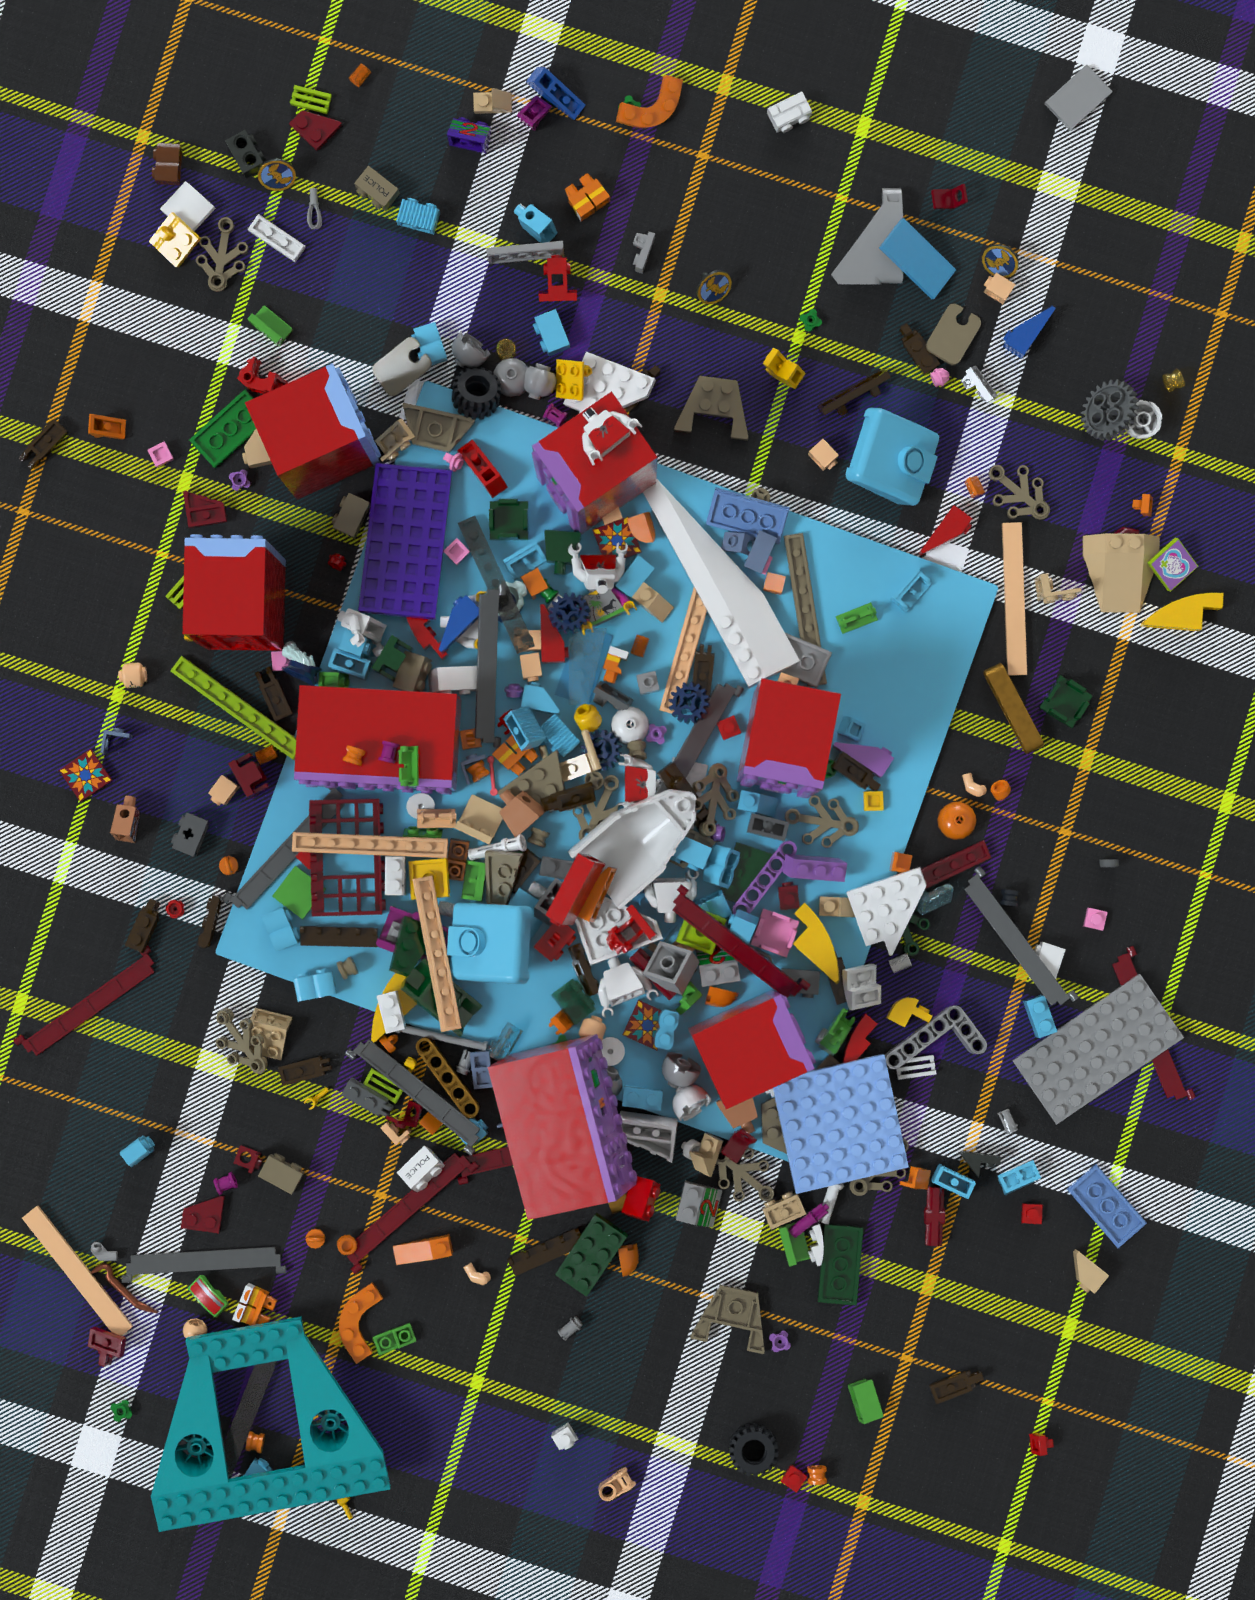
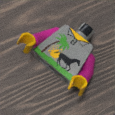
[579,587,637,635]

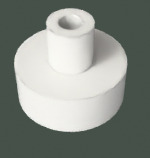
[681,1139,701,1160]

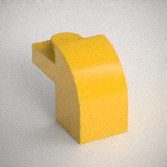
[763,348,806,389]
[886,997,932,1027]

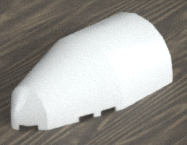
[568,789,697,910]

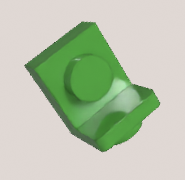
[318,672,350,688]
[675,982,702,1015]

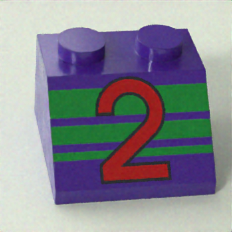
[447,117,491,154]

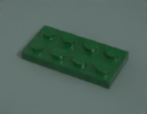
[555,1213,628,1297]
[818,1224,863,1306]

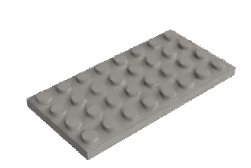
[1012,974,1184,1125]

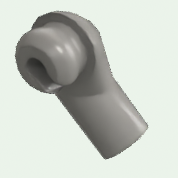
[91,1242,118,1261]

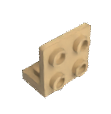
[1034,573,1082,604]
[454,795,503,845]
[250,1008,292,1060]

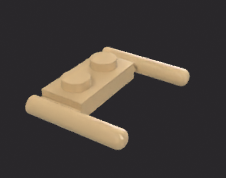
[539,729,601,782]

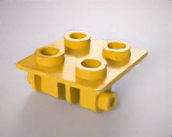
[556,359,592,401]

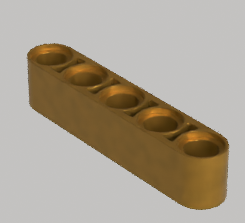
[983,663,1044,754]
[416,1037,480,1118]

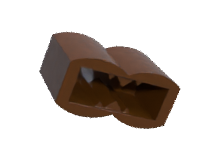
[152,143,182,186]

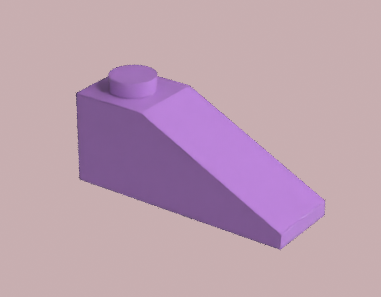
[832,742,894,778]

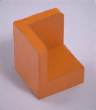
[521,568,548,600]
[889,852,912,873]
[899,1166,931,1190]

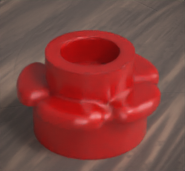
[328,554,346,571]
[166,899,185,918]

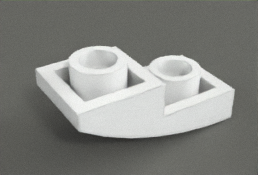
[808,1222,824,1266]

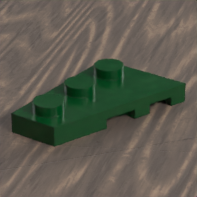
[720,842,773,903]
[389,916,426,977]

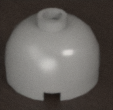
[451,331,490,368]
[493,358,528,397]
[662,1052,701,1088]

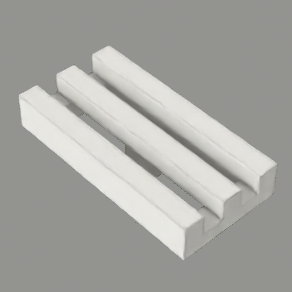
[895,1055,936,1080]

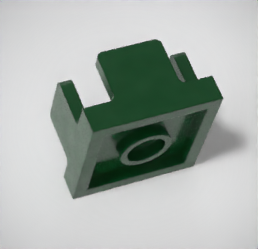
[489,499,528,540]
[372,635,414,682]
[1039,675,1092,728]

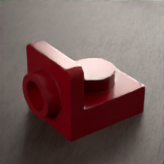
[778,882,800,910]

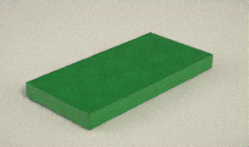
[189,389,256,469]

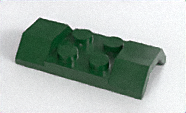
[401,958,482,1037]

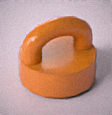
[991,780,1011,801]
[219,856,239,875]
[379,1034,398,1053]
[305,1228,325,1249]
[337,1235,357,1255]

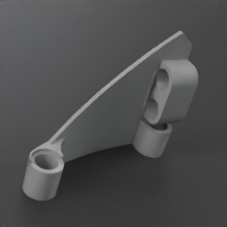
[831,188,903,284]

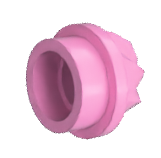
[930,368,949,387]

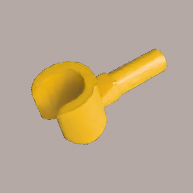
[403,1057,417,1073]
[304,1087,329,1110]
[337,1497,353,1519]

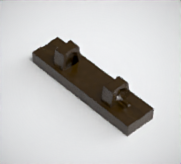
[817,369,891,416]
[657,762,717,833]

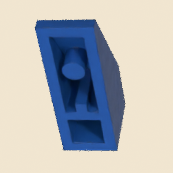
[526,67,585,120]
[1002,306,1056,359]
[439,595,479,654]

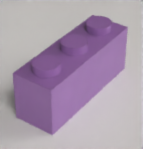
[783,854,847,882]

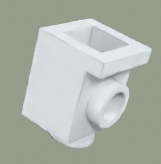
[551,1422,578,1450]

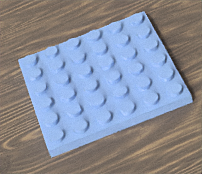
[773,1054,909,1194]

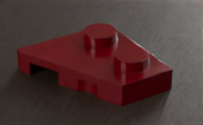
[289,110,342,151]
[183,491,227,528]
[181,1195,225,1233]

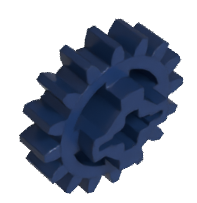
[548,593,591,634]
[668,682,711,724]
[581,730,622,771]

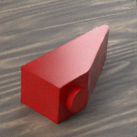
[457,439,508,498]
[918,505,973,556]
[540,604,569,664]

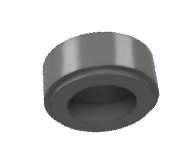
[1099,860,1119,868]

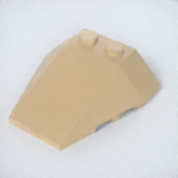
[1083,533,1160,613]

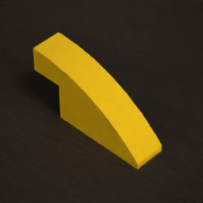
[1141,593,1224,632]
[793,902,839,984]
[371,973,417,1043]

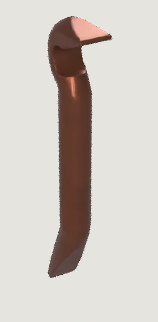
[90,1263,159,1314]

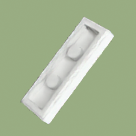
[248,214,306,262]

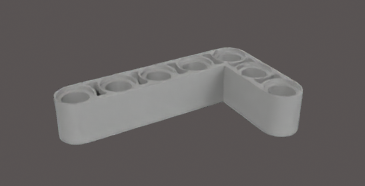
[885,1006,987,1069]

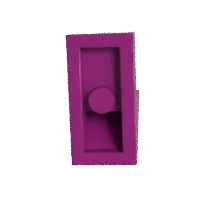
[517,95,552,131]

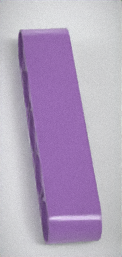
[732,841,797,915]

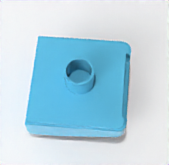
[846,407,939,506]
[447,902,533,984]

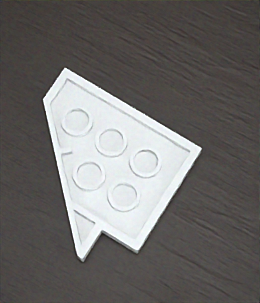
[563,352,656,413]
[846,867,926,955]
[575,897,663,965]

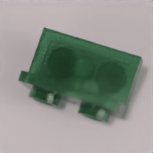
[551,979,596,1025]

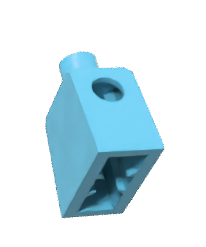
[514,204,557,243]

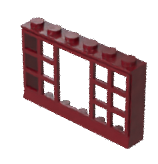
[309,799,386,917]

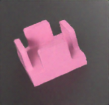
[750,909,799,958]

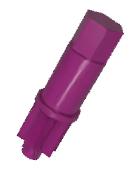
[789,1203,829,1238]

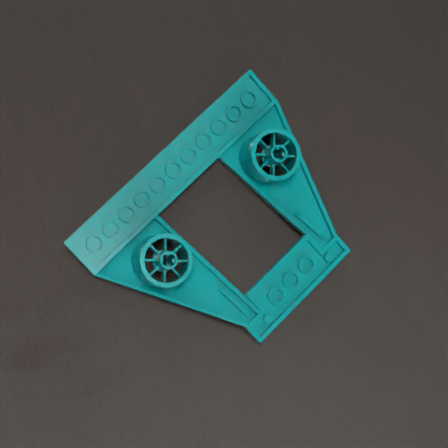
[151,1316,391,1532]

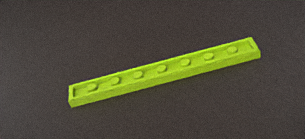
[171,656,296,760]

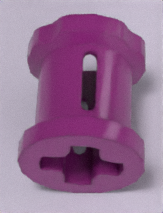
[543,403,568,428]
[378,741,400,764]
[213,1172,238,1195]

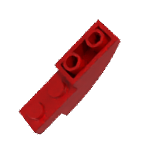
[406,617,449,660]

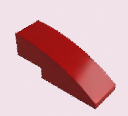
[842,1013,877,1063]

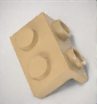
[375,418,415,462]
[762,1191,806,1230]

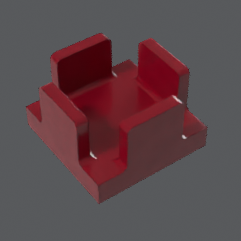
[228,753,270,799]

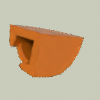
[627,512,655,543]
[705,986,739,1007]
[618,1243,639,1277]

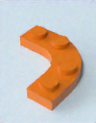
[616,75,683,128]
[339,1282,383,1364]

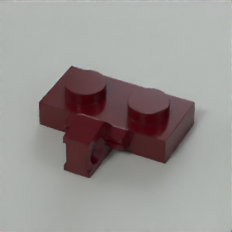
[88,1327,126,1367]

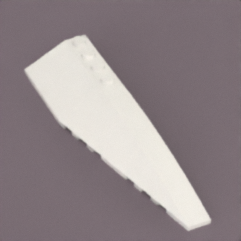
[643,479,800,689]

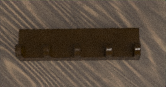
[300,926,378,947]
[507,1227,582,1276]

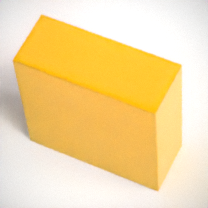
[863,791,884,811]

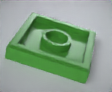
[272,866,326,920]

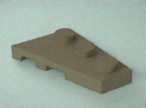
[485,850,523,905]

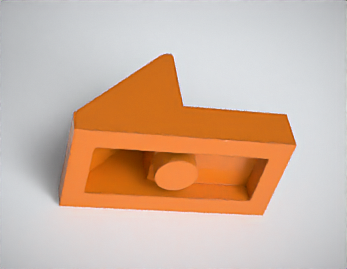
[88,414,126,439]

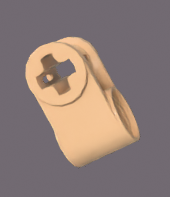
[598,1467,636,1501]

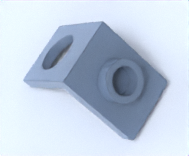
[721,532,755,556]
[100,728,133,754]
[460,753,487,785]

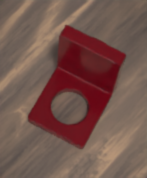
[931,184,968,209]
[386,1100,422,1129]
[721,1129,757,1163]
[233,1145,263,1174]

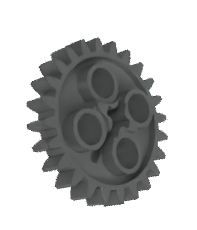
[1081,379,1139,441]

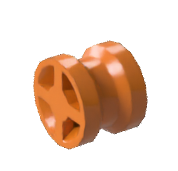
[343,745,366,766]
[466,760,490,783]
[246,1431,265,1453]
[807,1465,827,1485]

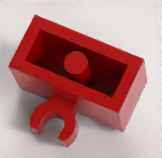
[534,924,576,962]
[621,1176,660,1222]

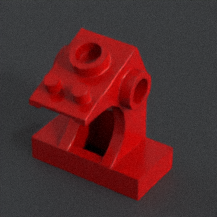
[539,255,577,302]
[237,356,288,394]
[606,905,657,954]

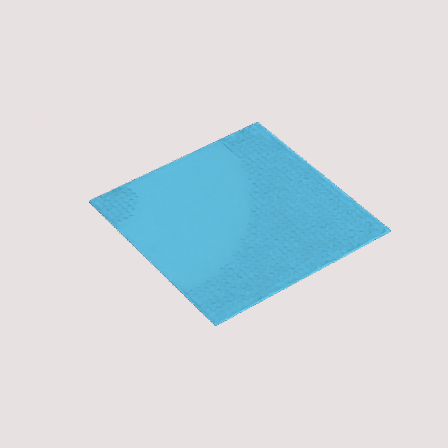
[216,381,998,1162]

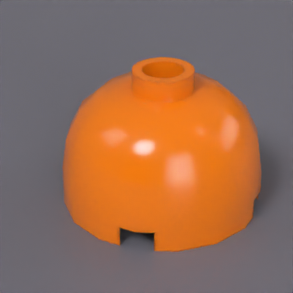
[937,801,976,840]

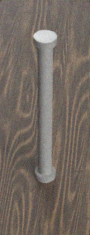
[396,1025,488,1051]

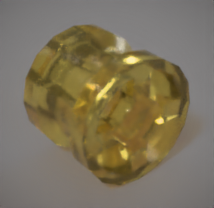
[496,339,516,360]
[1162,369,1185,392]

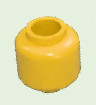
[574,704,602,732]

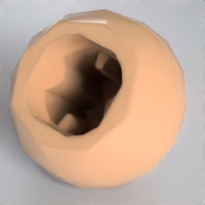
[183,1318,207,1338]

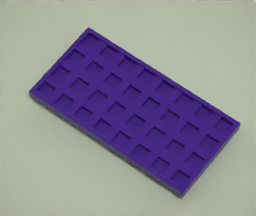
[358,463,452,620]

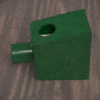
[544,530,581,575]

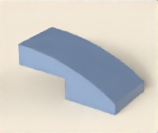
[744,530,777,574]
[470,1051,492,1089]

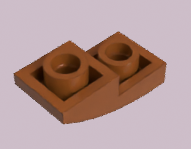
[447,838,470,881]

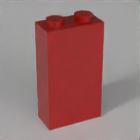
[546,853,605,927]

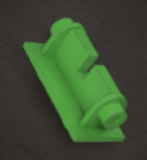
[835,602,878,634]
[398,746,419,786]
[403,826,443,838]

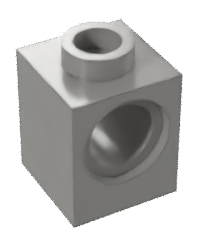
[636,671,660,696]

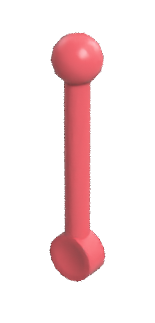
[487,756,498,796]

